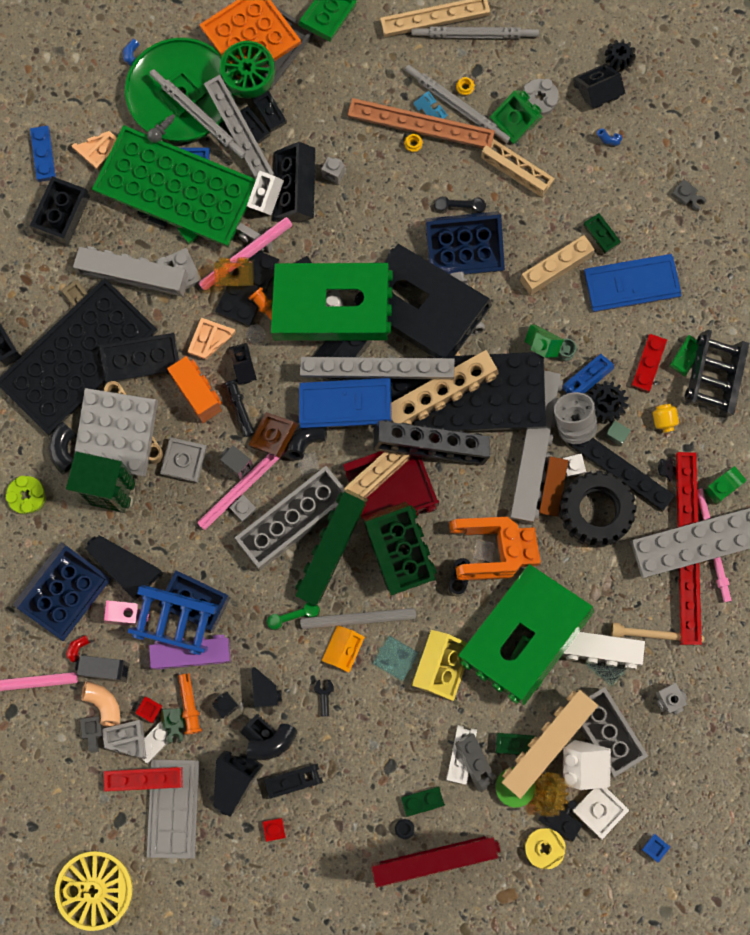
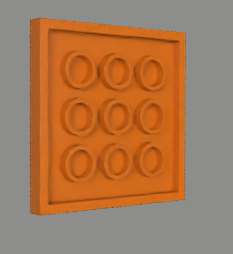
[199,0,301,80]

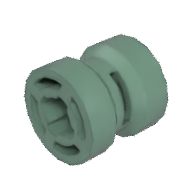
[557,339,577,362]

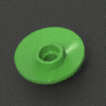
[496,767,536,808]

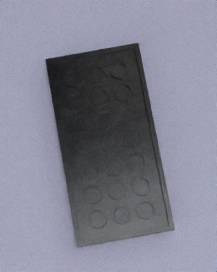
[0,278,158,436]
[392,352,546,432]

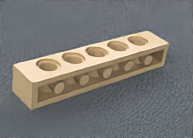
[391,350,499,425]

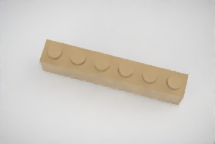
[502,690,599,799]

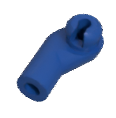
[123,39,140,66]
[597,128,623,146]

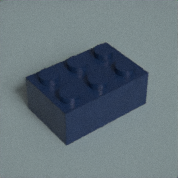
[158,570,230,633]

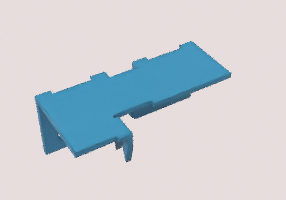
[413,91,448,119]

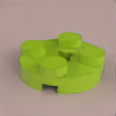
[6,476,46,515]

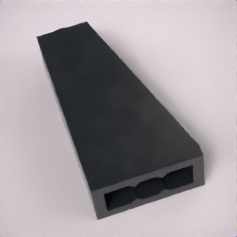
[85,535,164,600]

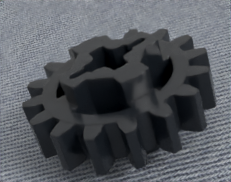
[588,381,629,423]

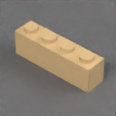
[520,235,595,296]

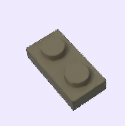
[62,279,88,306]

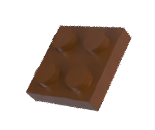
[248,412,298,458]

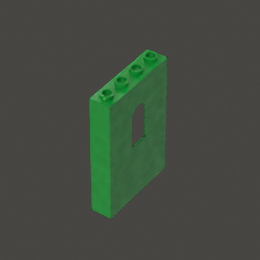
[271,263,393,341]
[458,564,594,706]

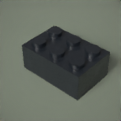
[30,176,90,246]

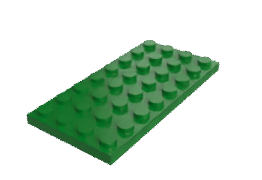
[92,125,256,248]

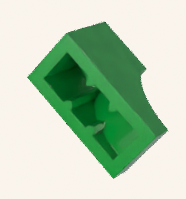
[524,324,564,358]
[704,466,747,505]

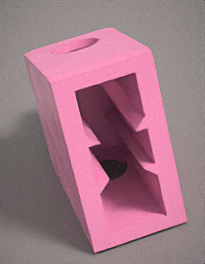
[104,601,149,626]

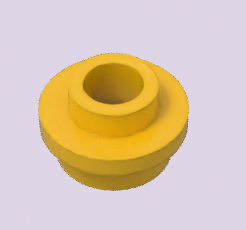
[456,77,474,96]
[404,134,423,152]

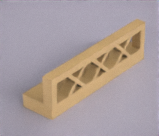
[481,139,555,197]
[344,452,412,498]

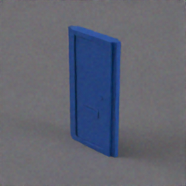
[584,254,681,312]
[299,378,392,429]

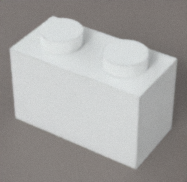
[247,171,284,215]

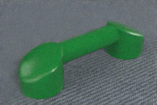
[267,603,320,630]

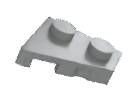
[102,720,147,759]

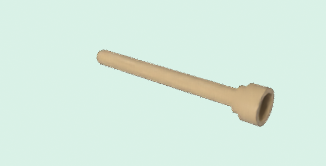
[610,622,705,642]

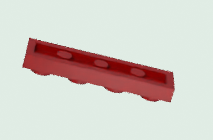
[104,767,183,792]

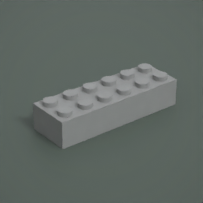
[235,466,344,571]

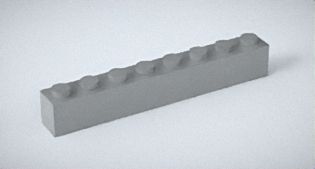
[510,371,563,525]

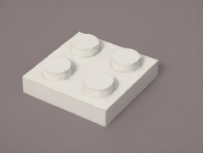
[572,788,629,839]

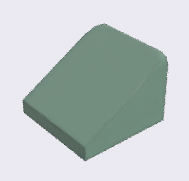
[605,420,631,446]

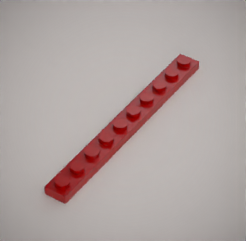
[676,452,702,646]

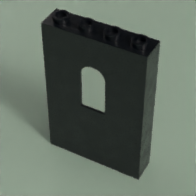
[354,243,492,359]

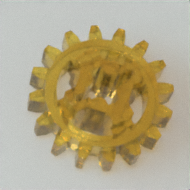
[531,772,569,817]

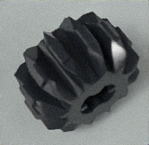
[604,39,636,71]

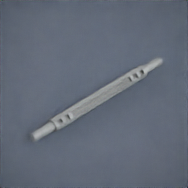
[412,27,539,39]
[405,65,511,144]
[149,69,246,159]

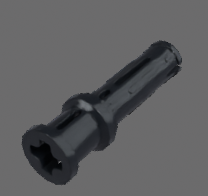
[221,379,255,437]

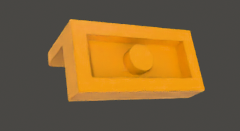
[322,626,365,673]

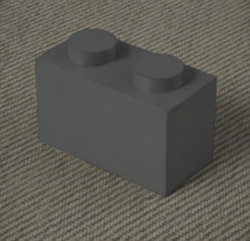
[220,445,254,481]

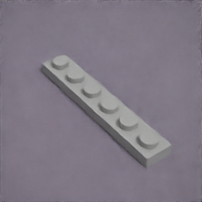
[204,75,274,178]

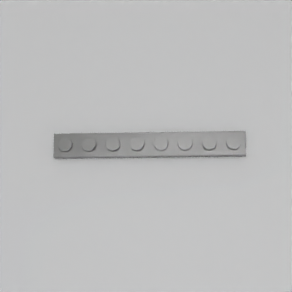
[300,357,455,379]

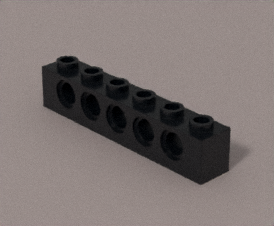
[373,420,490,465]

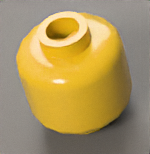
[652,403,679,433]

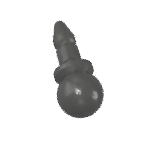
[147,114,175,143]

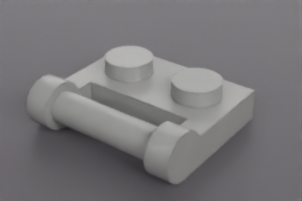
[156,248,202,295]

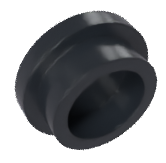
[395,819,415,839]

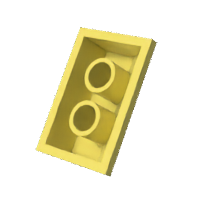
[412,630,467,701]

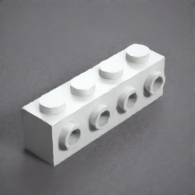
[562,632,645,670]

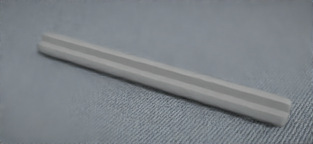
[300,608,416,629]

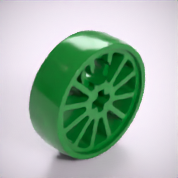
[219,41,276,99]

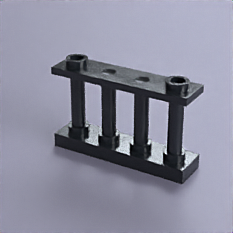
[684,329,750,418]

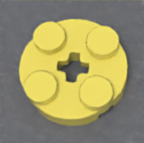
[525,828,565,869]

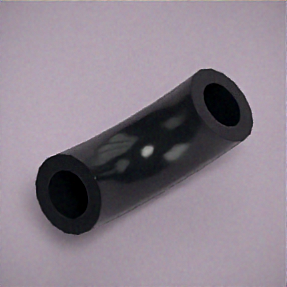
[48,422,76,475]
[285,427,327,460]
[247,724,297,760]

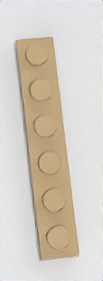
[380,0,490,37]

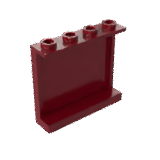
[343,439,440,517]

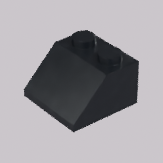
[573,63,625,108]

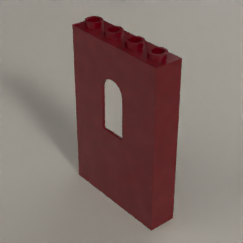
[371,835,501,888]

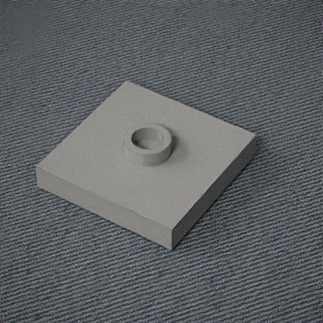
[160,437,207,483]

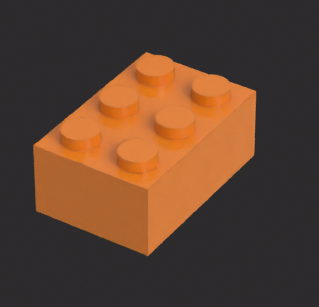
[167,356,222,423]

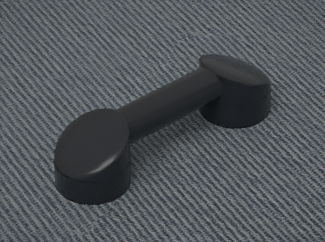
[434,196,486,214]

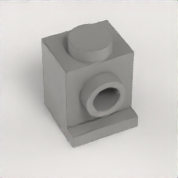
[321,157,347,185]

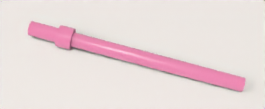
[697,488,732,603]

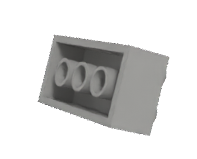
[580,687,648,778]

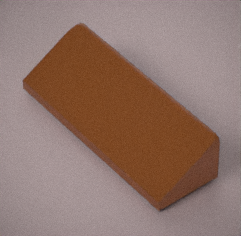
[539,456,568,517]

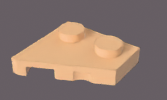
[72,131,117,170]
[188,318,236,360]

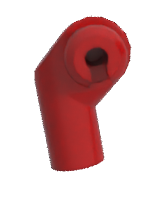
[66,635,90,662]

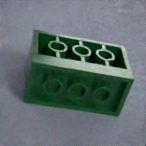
[66,451,136,513]
[362,501,437,596]

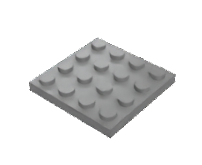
[74,388,158,476]

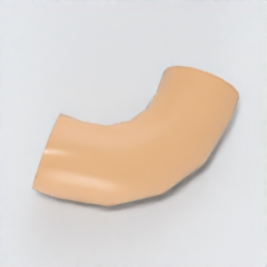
[81,681,121,727]

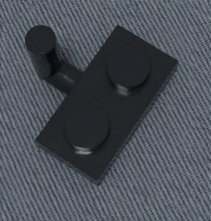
[538,801,583,842]

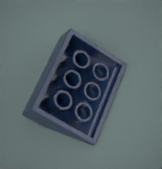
[425,211,505,274]
[13,542,111,642]

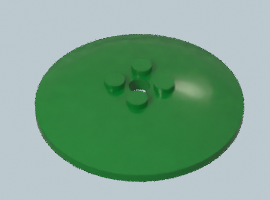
[125,38,235,142]

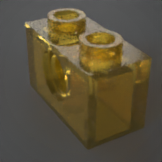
[214,257,254,286]

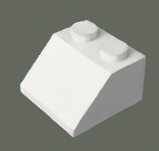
[563,740,611,790]

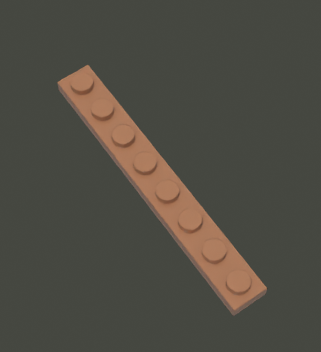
[348,98,495,149]

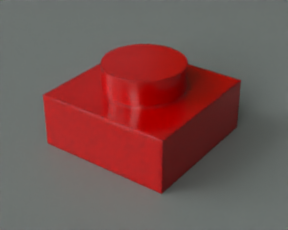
[136,696,163,723]
[262,818,286,842]

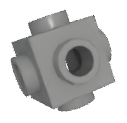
[656,683,687,716]

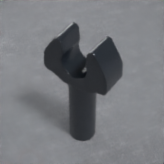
[314,680,334,717]

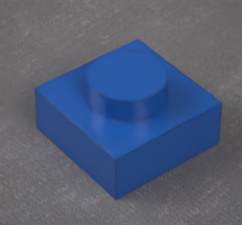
[641,834,670,863]

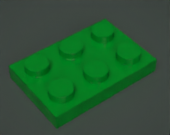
[299,0,357,42]

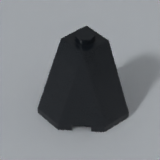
[213,751,263,817]

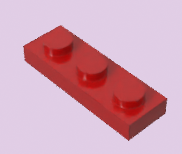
[631,334,667,393]

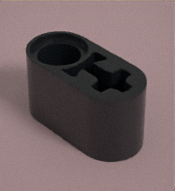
[449,558,471,597]

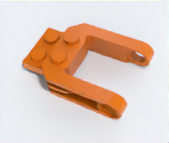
[449,517,541,580]

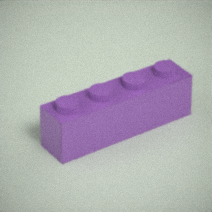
[149,635,231,670]

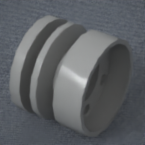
[554,392,597,444]

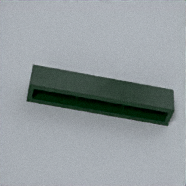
[295,489,368,606]

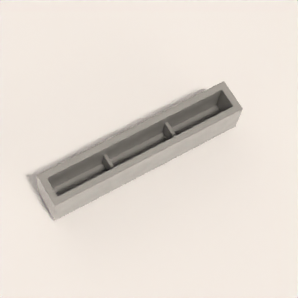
[73,246,189,297]

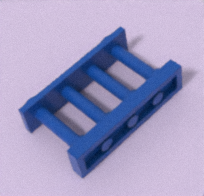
[127,585,219,655]

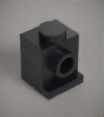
[212,691,240,719]

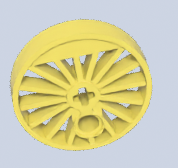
[55,851,133,931]

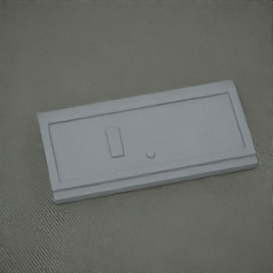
[147,760,199,859]

